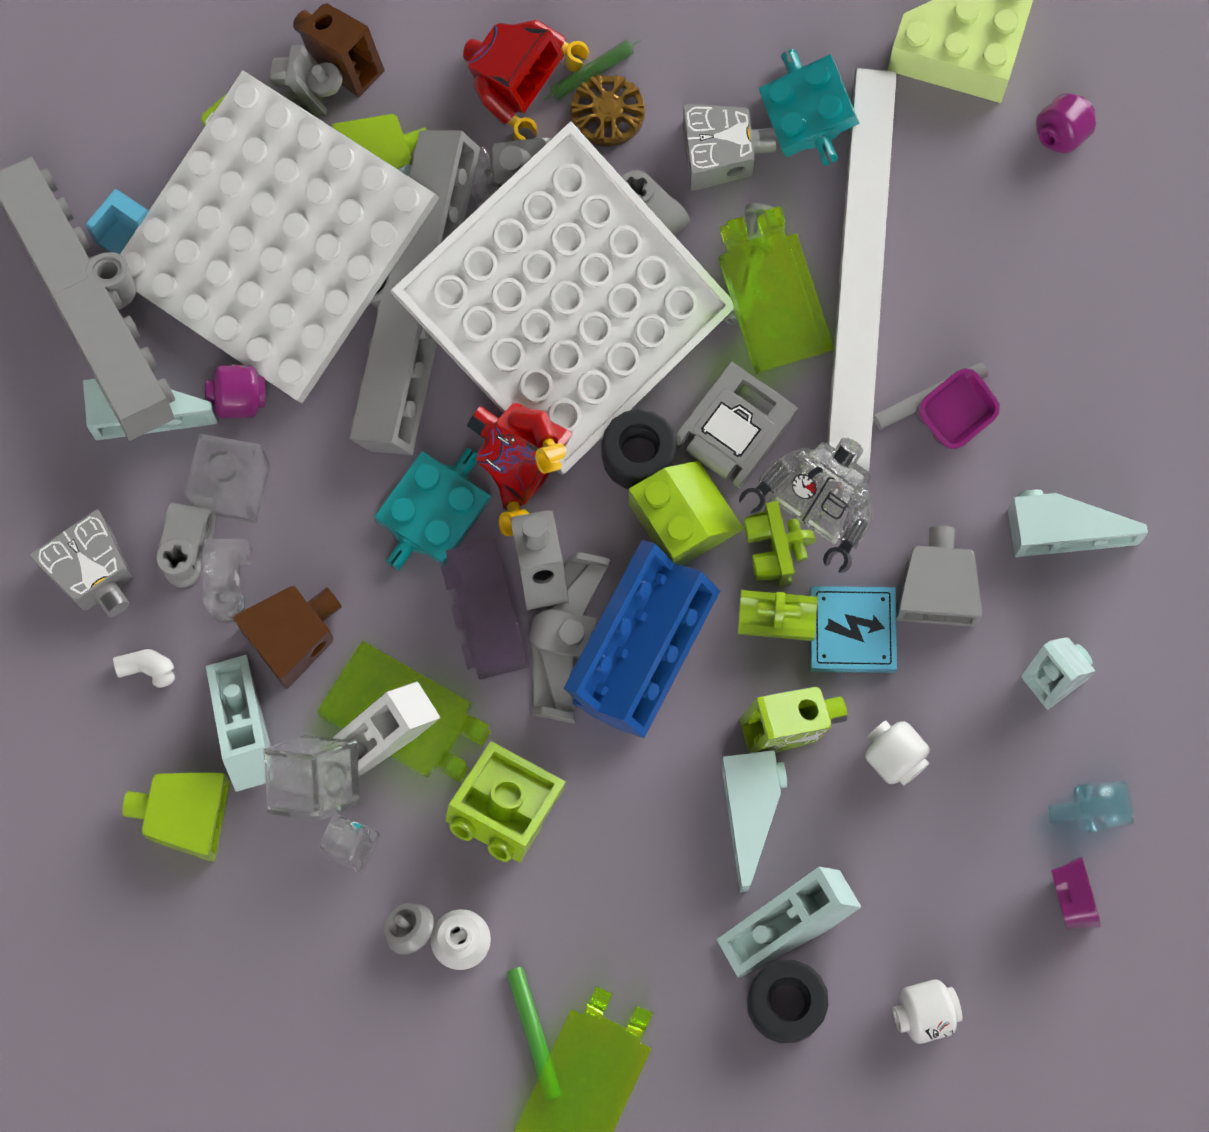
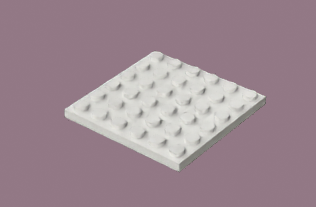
[120,70,439,404]
[389,121,737,475]

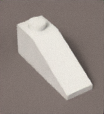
[307,682,441,795]

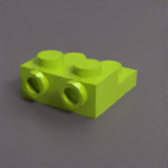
[445,741,566,863]

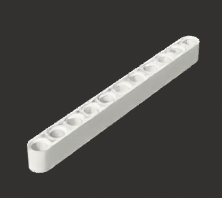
[825,68,896,482]

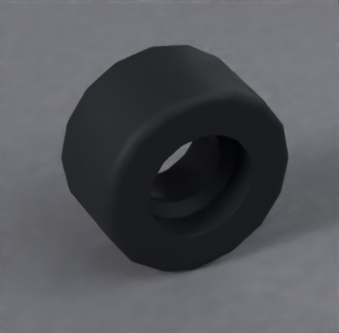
[601,409,677,489]
[747,960,829,1043]

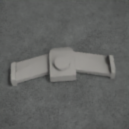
[528,552,611,724]

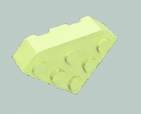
[887,0,1033,103]

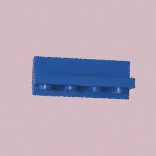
[563,540,720,738]

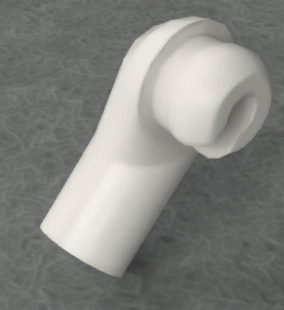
[113,649,175,688]

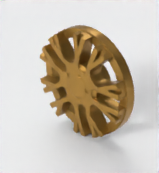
[571,74,645,146]

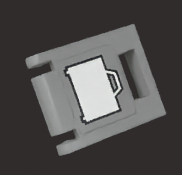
[675,361,799,489]

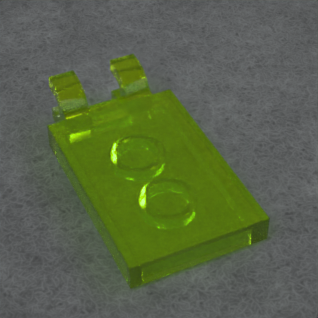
[718,206,834,374]
[317,640,491,783]
[514,986,653,1132]

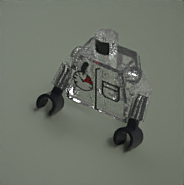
[739,438,873,573]

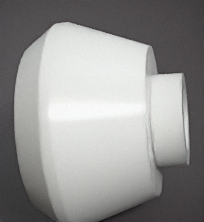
[431,909,491,970]

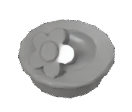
[384,903,434,955]

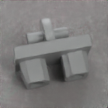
[270,45,342,116]

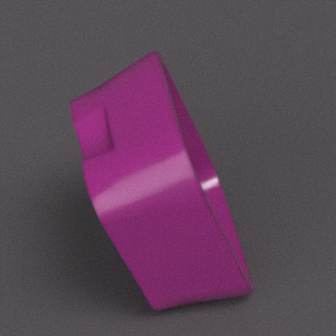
[916,368,1000,449]
[1051,857,1101,929]

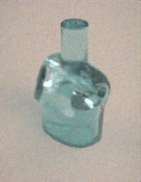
[1048,780,1134,833]

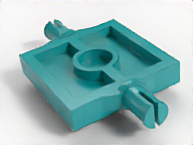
[758,49,860,166]
[374,448,491,571]

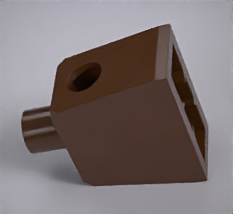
[293,3,385,98]
[232,586,342,689]

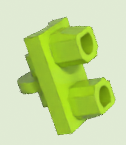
[743,501,816,586]
[738,590,818,641]

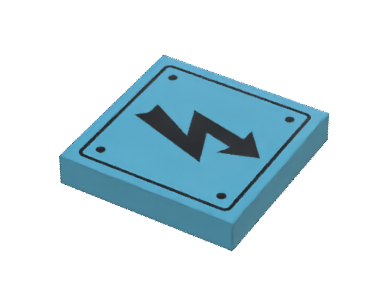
[810,586,897,673]

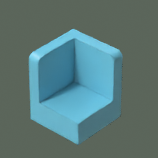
[86,188,148,254]

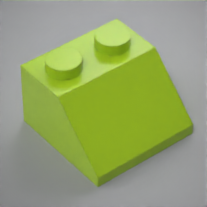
[628,461,743,566]

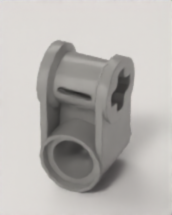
[622,170,690,236]
[156,503,216,588]

